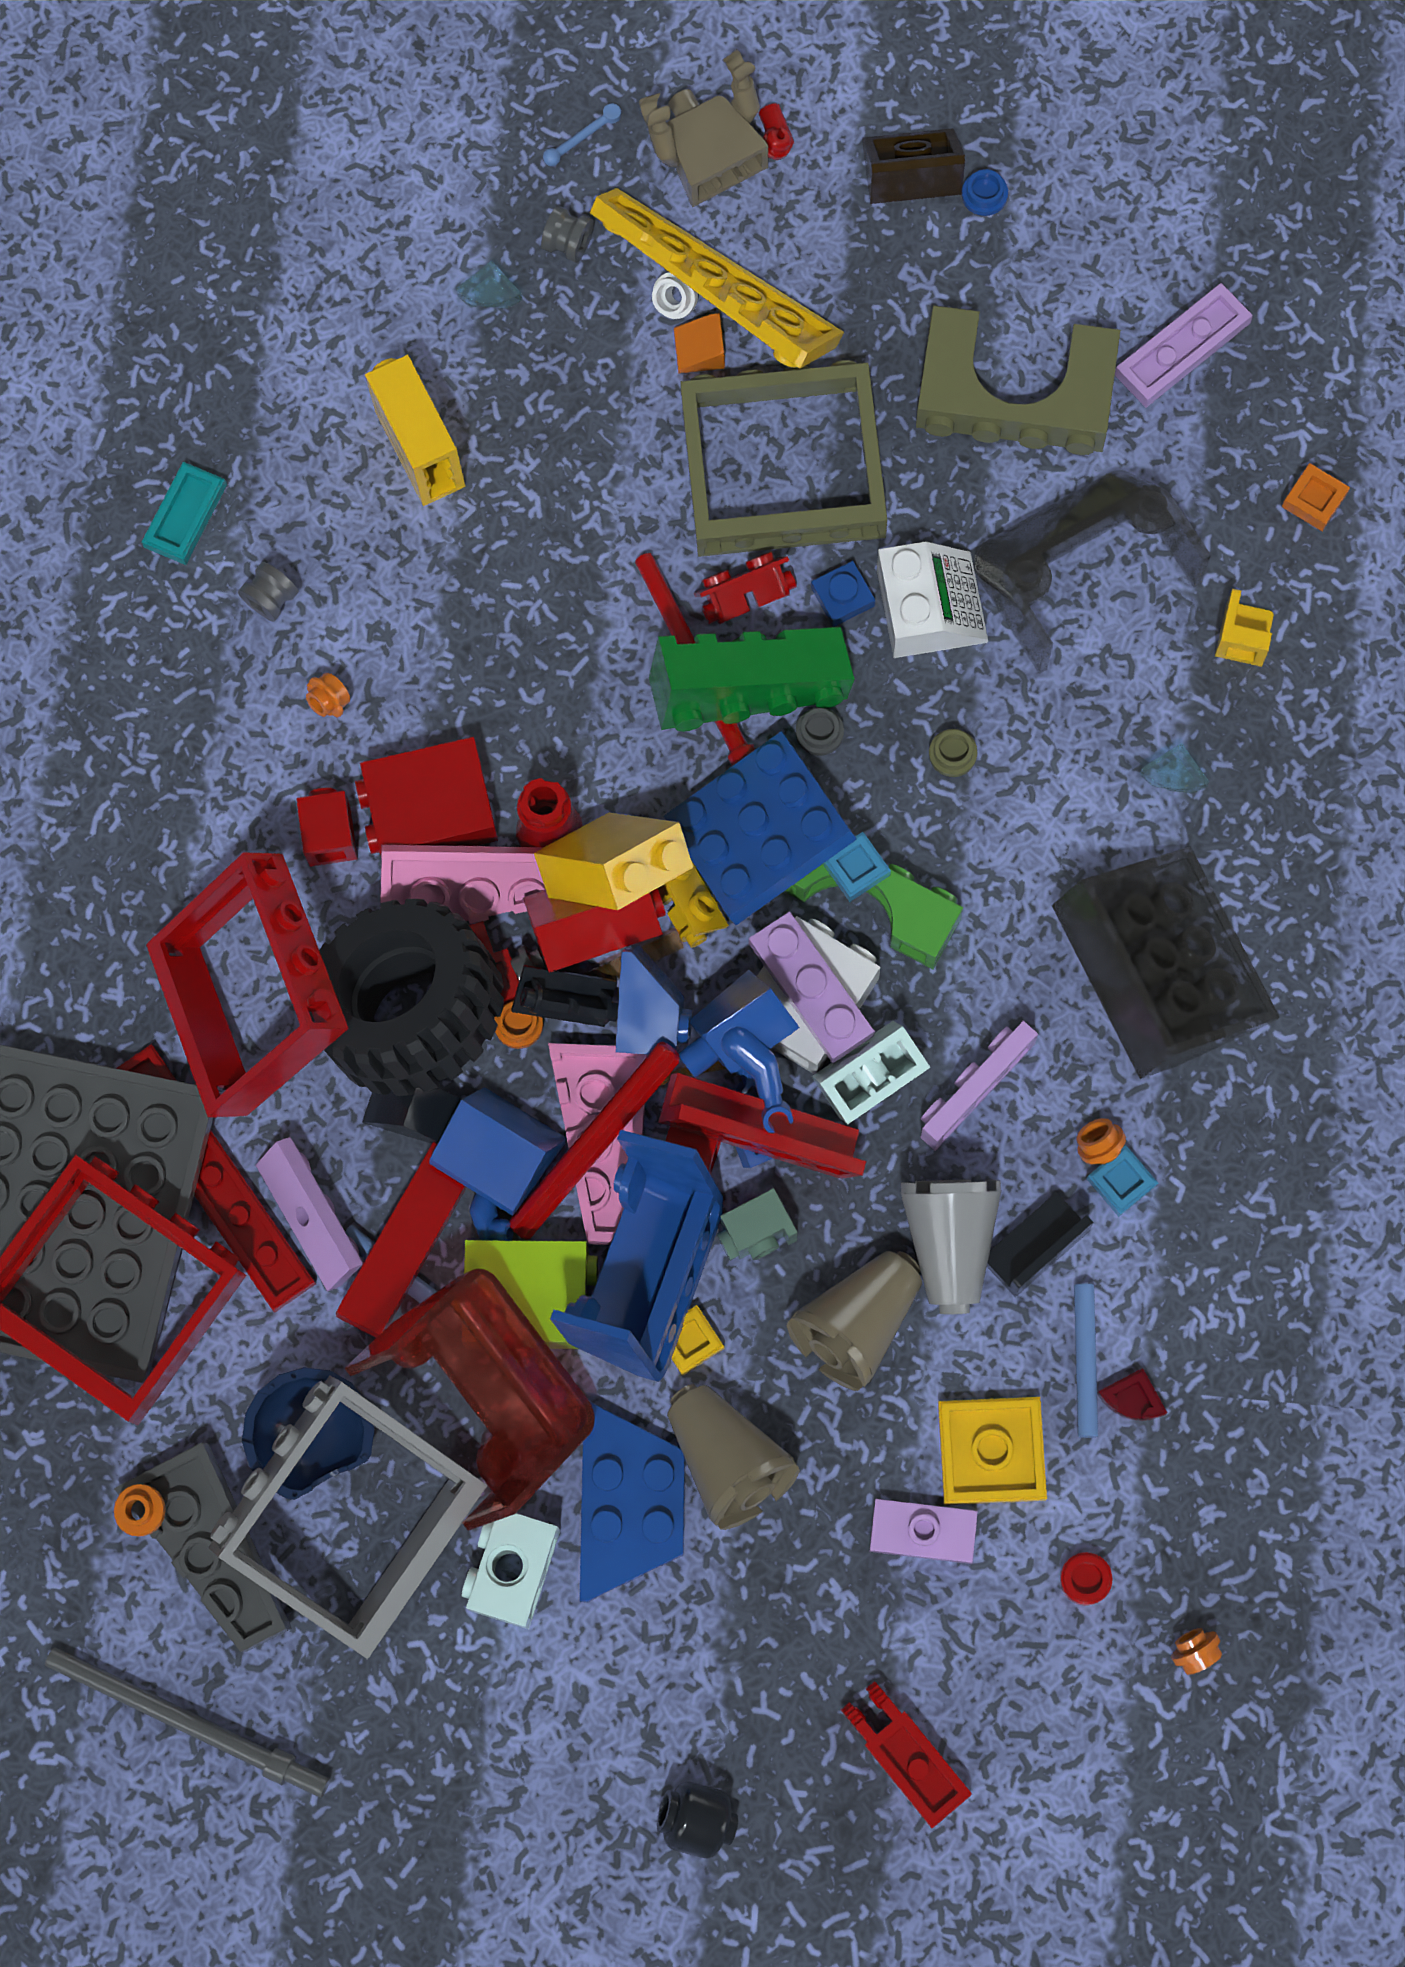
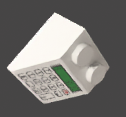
[877,542,988,658]

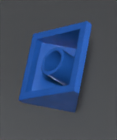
[429,1087,567,1216]

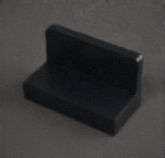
[987,1192,1094,1297]

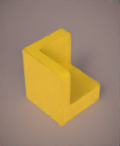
[1215,589,1274,667]

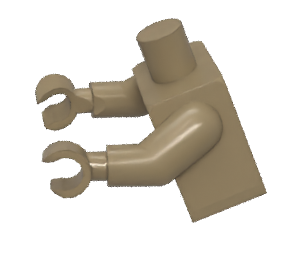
[639,49,768,208]

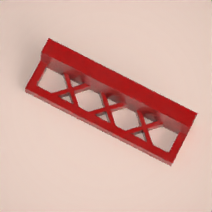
[658,1073,866,1179]

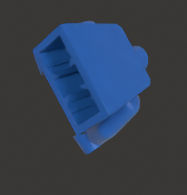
[679,970,800,1133]

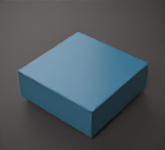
[823,832,891,902]
[1087,1145,1158,1217]

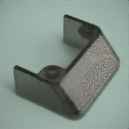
[974,470,1211,674]

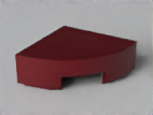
[1097,1368,1167,1421]

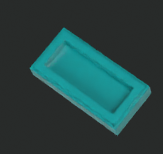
[141,462,227,565]

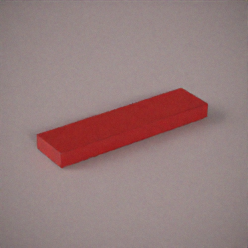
[336,1142,467,1340]

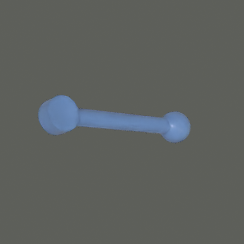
[543,103,621,166]

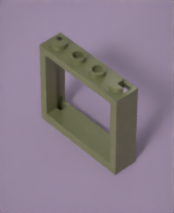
[680,360,887,557]

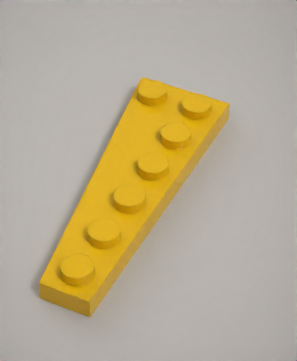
[590,188,844,369]

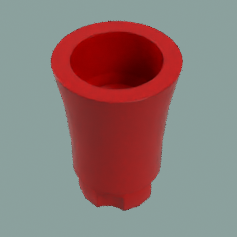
[516,778,583,847]

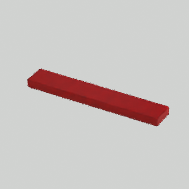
[116,1044,316,1313]

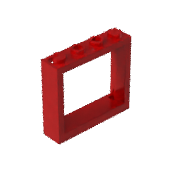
[146,852,349,1118]
[0,1155,247,1425]

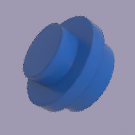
[962,169,1008,216]

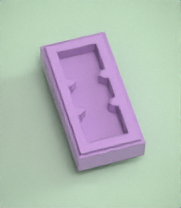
[869,1499,978,1564]

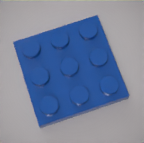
[663,731,857,925]

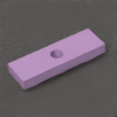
[256,1137,363,1292]

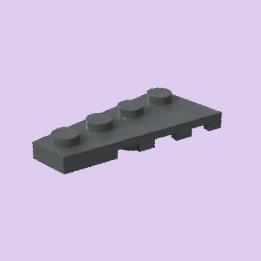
[114,1442,292,1652]

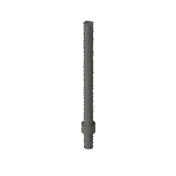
[45,1647,330,1798]

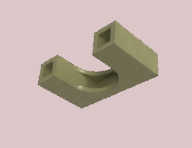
[916,305,1121,455]

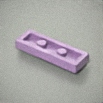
[1115,283,1253,408]
[748,912,875,1063]
[921,1021,1038,1151]

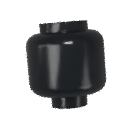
[657,1781,738,1859]

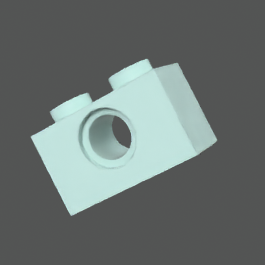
[462,1508,560,1630]

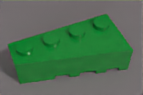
[649,627,855,732]

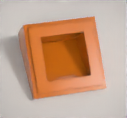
[674,313,725,374]

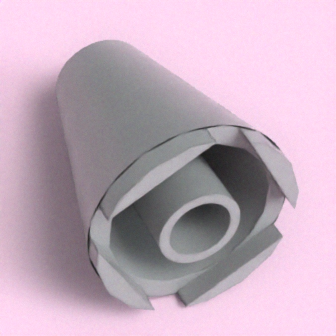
[901,1179,1002,1314]

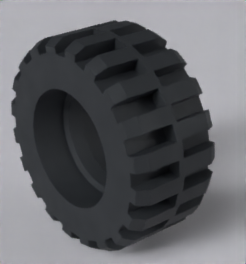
[309,899,504,1096]

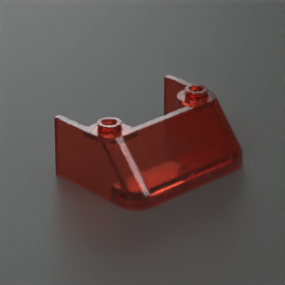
[344,1269,595,1531]

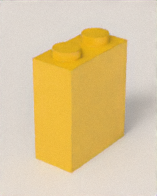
[365,354,466,506]
[534,812,693,910]

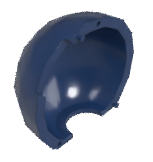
[242,1367,375,1500]

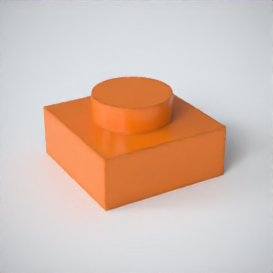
[1282,463,1350,532]

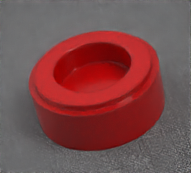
[1059,1552,1113,1606]

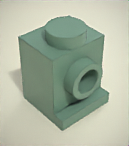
[716,1188,798,1261]

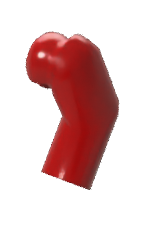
[759,103,794,160]

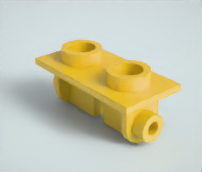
[657,860,729,948]

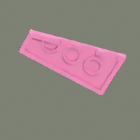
[380,845,546,924]
[548,1043,647,1245]

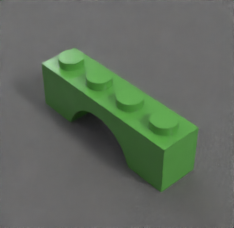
[784,864,963,970]

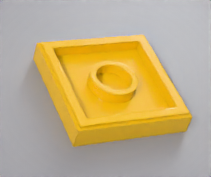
[938,1397,1047,1505]

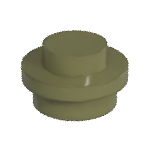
[929,729,978,777]

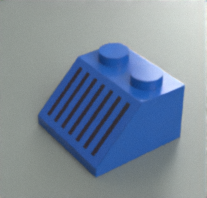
[616,944,693,1055]

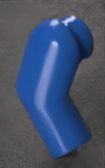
[469,1193,514,1241]

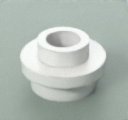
[652,272,698,319]

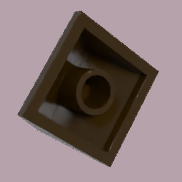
[862,128,965,204]

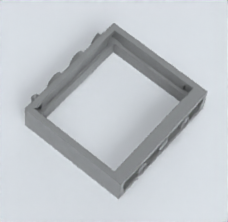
[208,1376,488,1659]

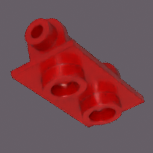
[694,551,797,625]

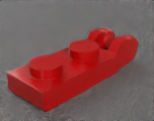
[841,1681,972,1829]

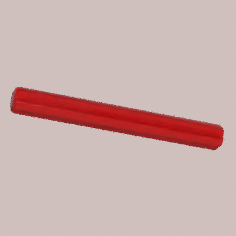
[510,1041,680,1240]

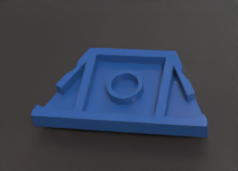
[579,1403,685,1602]

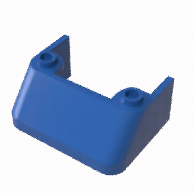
[550,1130,723,1382]

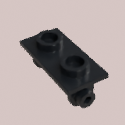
[511,965,618,1027]

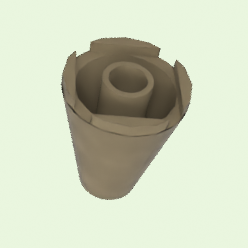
[786,1251,922,1391]
[667,1384,800,1530]

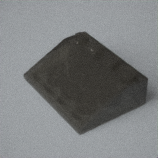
[1051,847,1280,1079]

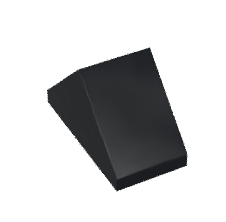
[362,1088,462,1144]

